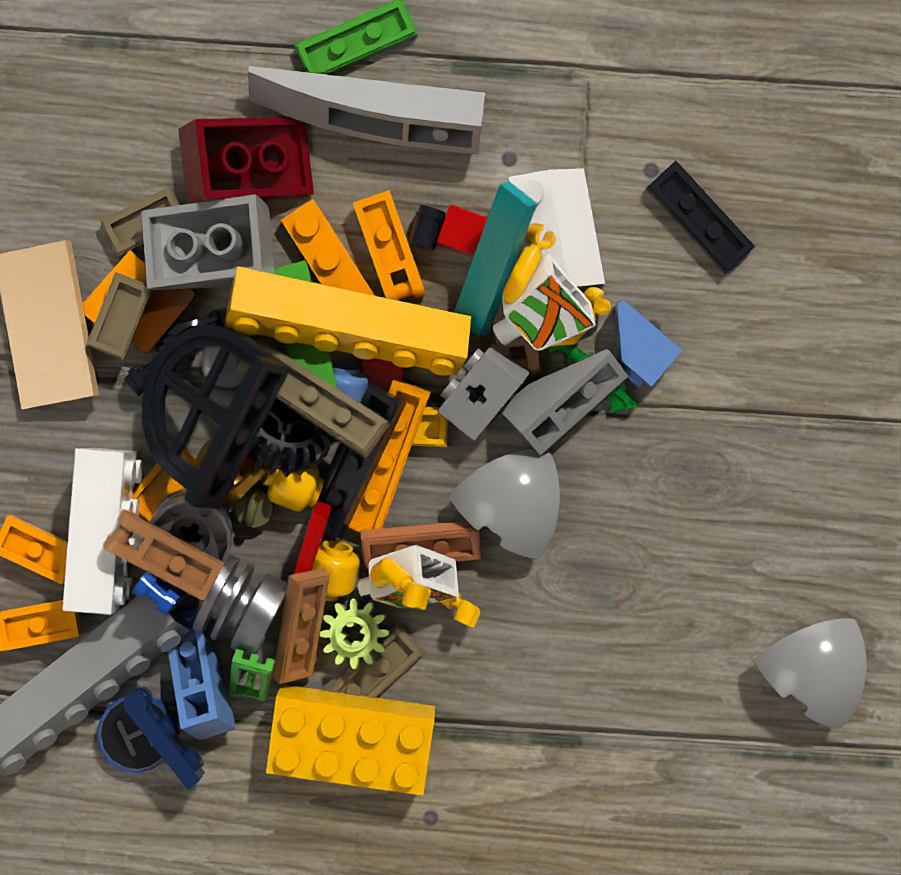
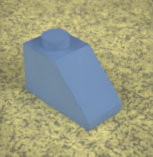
[614,299,683,388]

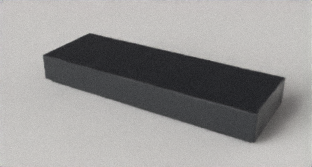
[646,161,755,274]

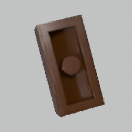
[132,288,198,354]

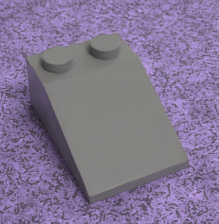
[141,194,275,290]

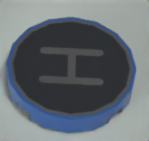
[97,695,176,773]

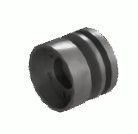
[150,488,232,564]
[193,554,288,658]

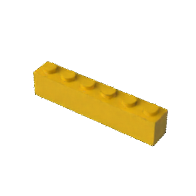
[224,267,471,375]

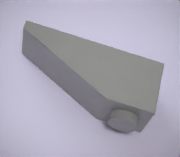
[499,349,628,455]

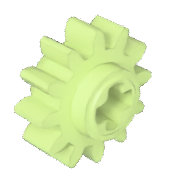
[319,598,390,669]

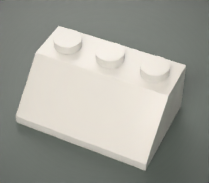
[507,168,605,289]

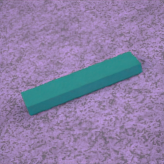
[454,181,538,337]

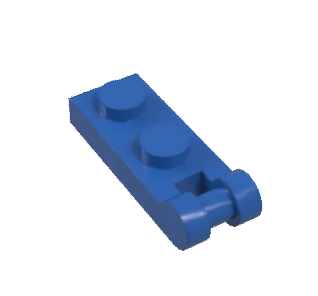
[132,572,189,616]

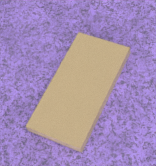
[0,240,99,410]

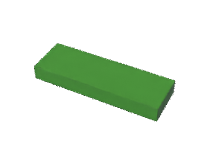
[295,0,418,75]

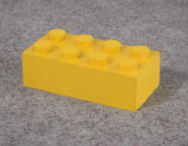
[266,684,436,796]

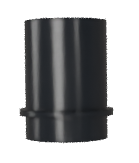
[408,205,446,251]

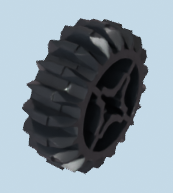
[246,399,334,478]

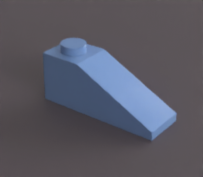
[168,608,236,740]

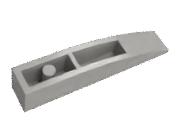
[248,66,485,155]

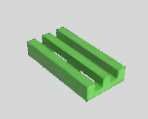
[229,649,275,702]

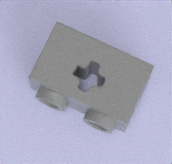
[438,343,529,441]

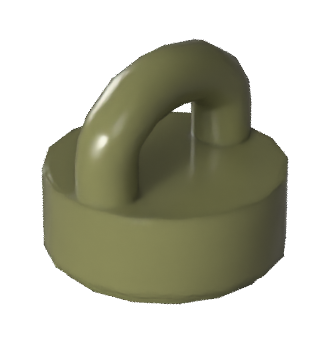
[234,489,274,528]

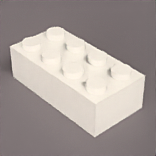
[62,448,143,614]

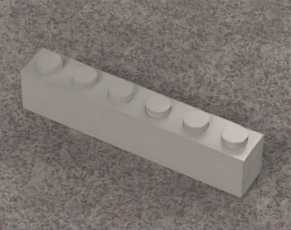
[0,596,190,776]

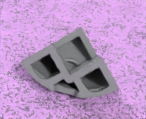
[449,449,560,559]
[754,618,867,729]

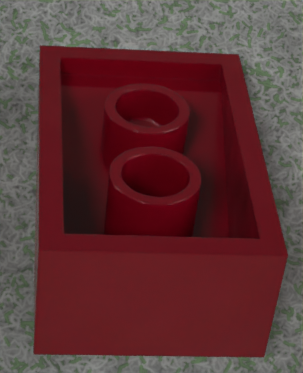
[178,117,314,204]

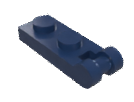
[123,686,205,790]

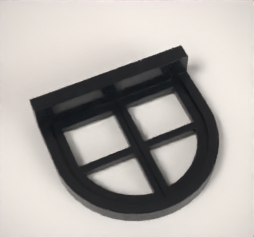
[142,325,291,509]

